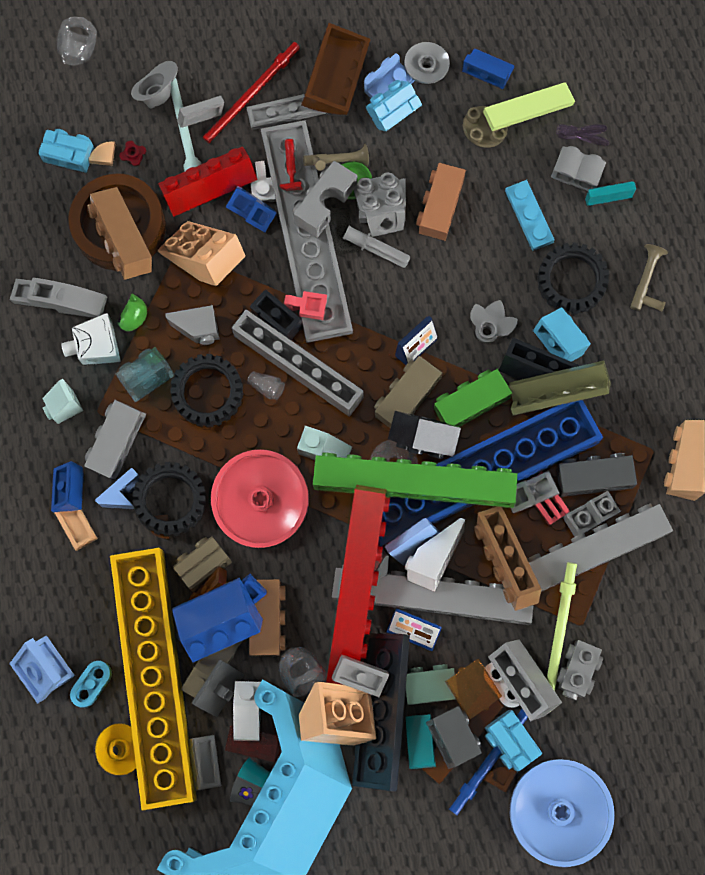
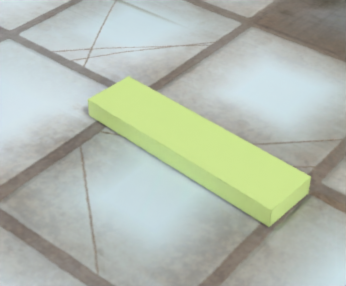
[483,82,575,131]

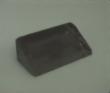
[328,208,359,257]

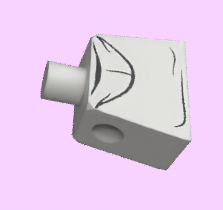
[61,313,121,365]

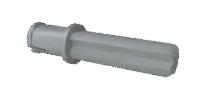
[343,225,410,268]

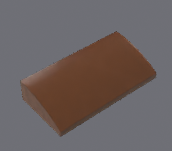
[301,23,370,115]

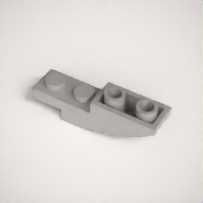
[10,278,107,318]

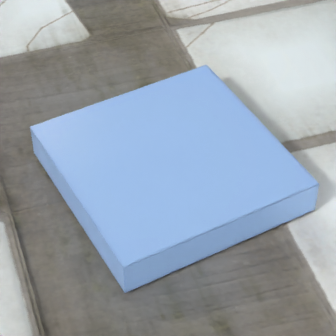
[385,518,440,566]

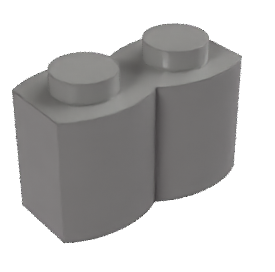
[551,146,606,191]

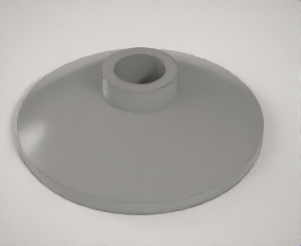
[404,42,450,84]

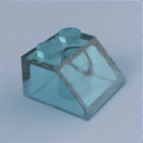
[116,347,175,402]

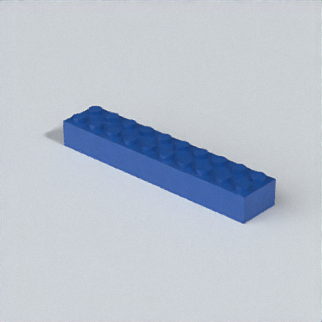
[378,400,603,549]

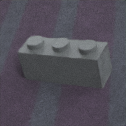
[556,453,637,497]

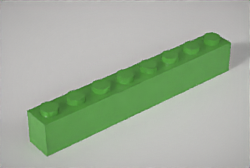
[313,452,518,508]

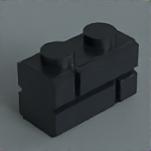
[250,290,303,340]

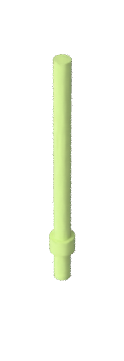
[547,562,577,691]

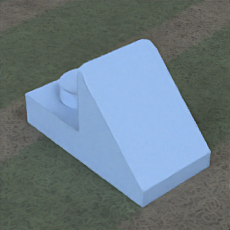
[95,468,140,509]

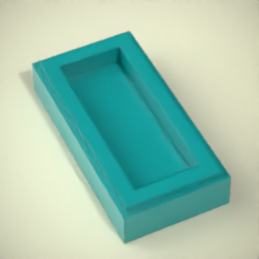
[585,181,636,206]
[405,714,436,769]

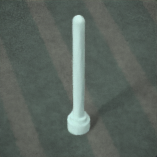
[171,78,202,171]

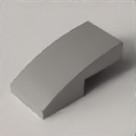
[511,471,560,513]

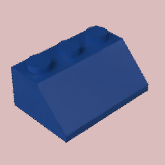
[172,578,263,662]

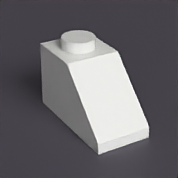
[233,681,261,741]

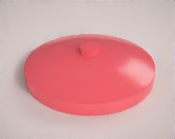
[211,450,309,548]

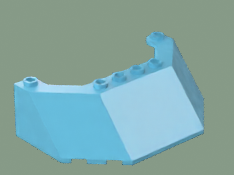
[157,679,352,875]

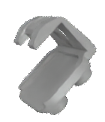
[354,172,405,237]

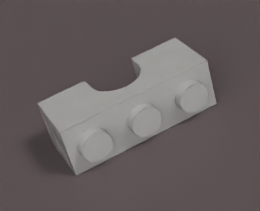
[293,161,357,238]

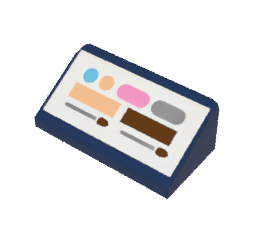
[395,316,438,365]

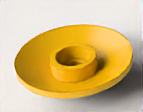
[95,724,136,775]

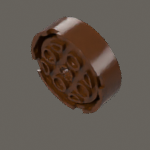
[68,174,166,271]

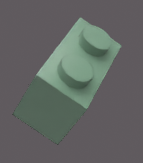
[405,664,458,705]

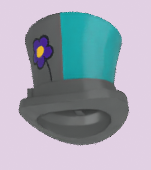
[230,757,271,806]

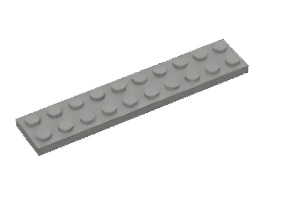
[261,120,353,343]

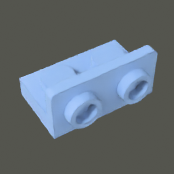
[364,53,415,98]

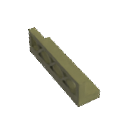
[509,360,611,415]

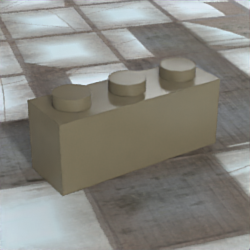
[374,356,442,428]

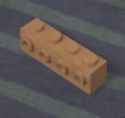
[88,187,152,280]
[474,507,541,611]

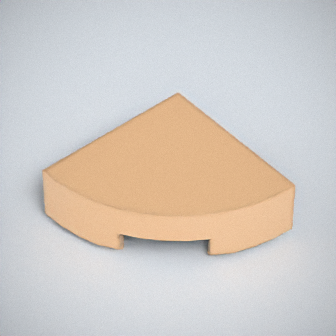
[89,141,116,166]

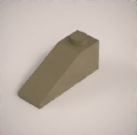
[181,640,243,698]

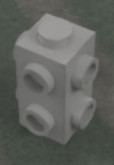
[557,640,603,700]

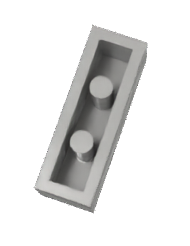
[84,400,146,479]
[488,639,562,721]

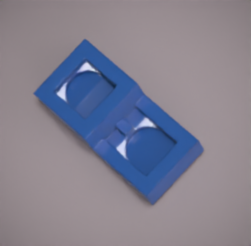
[226,186,277,232]

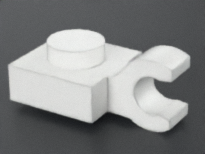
[251,161,276,203]

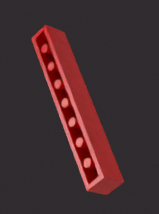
[326,485,390,685]

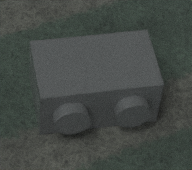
[426,706,482,769]

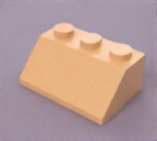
[664,420,705,501]
[299,682,376,746]

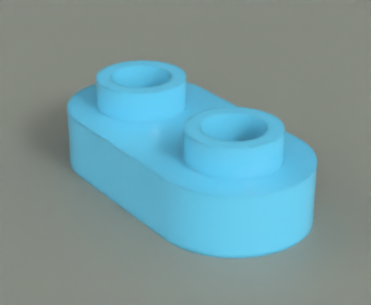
[70,661,112,708]

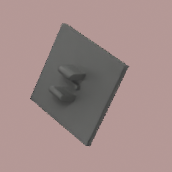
[192,660,244,717]

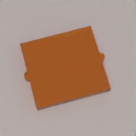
[445,659,502,719]

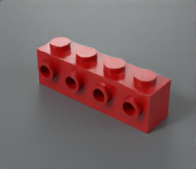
[158,146,258,217]

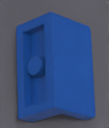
[462,49,514,89]

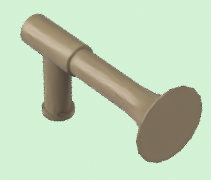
[303,144,369,171]
[630,244,668,312]

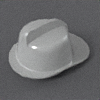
[131,61,178,109]

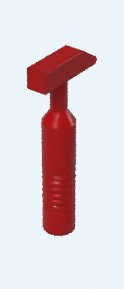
[279,139,302,191]

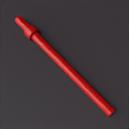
[202,42,300,143]

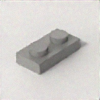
[332,655,389,697]

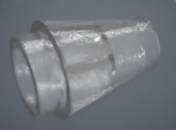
[247,371,285,400]

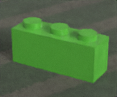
[434,369,512,427]

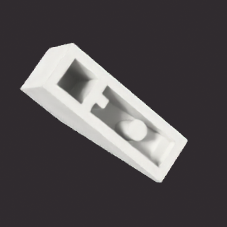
[405,518,465,592]

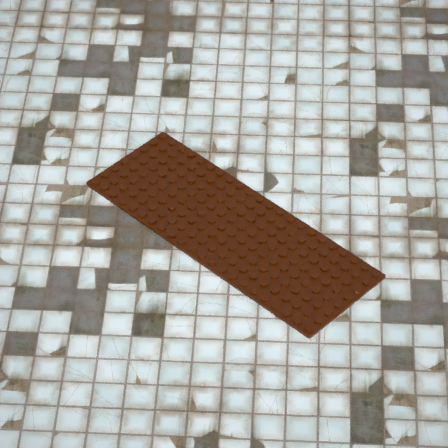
[97,262,653,626]

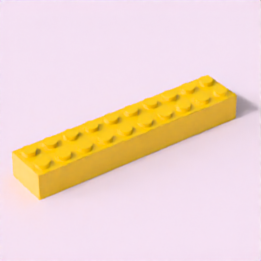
[110,548,197,810]

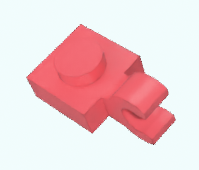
[284,291,327,320]

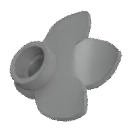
[470,300,517,343]

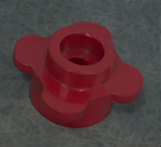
[119,141,146,166]

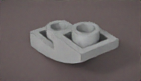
[563,491,621,537]

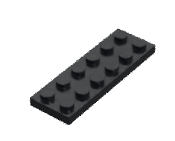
[352,633,410,791]

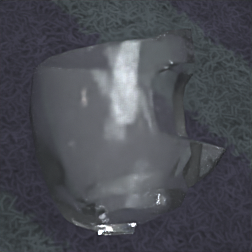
[57,17,97,66]
[279,647,327,697]

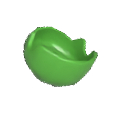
[117,293,147,332]

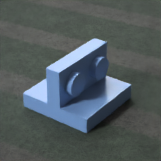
[10,636,75,704]

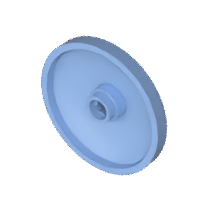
[510,759,614,867]

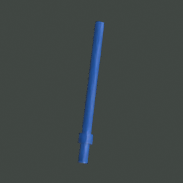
[449,709,528,815]

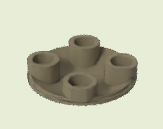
[463,106,508,148]

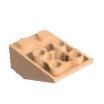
[158,221,246,286]

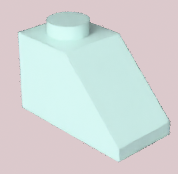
[42,379,83,424]
[297,426,352,460]

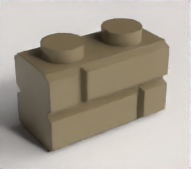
[173,536,232,593]

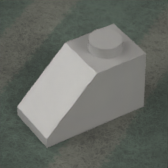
[165,305,219,345]

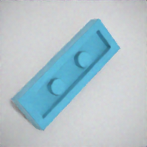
[505,180,555,251]

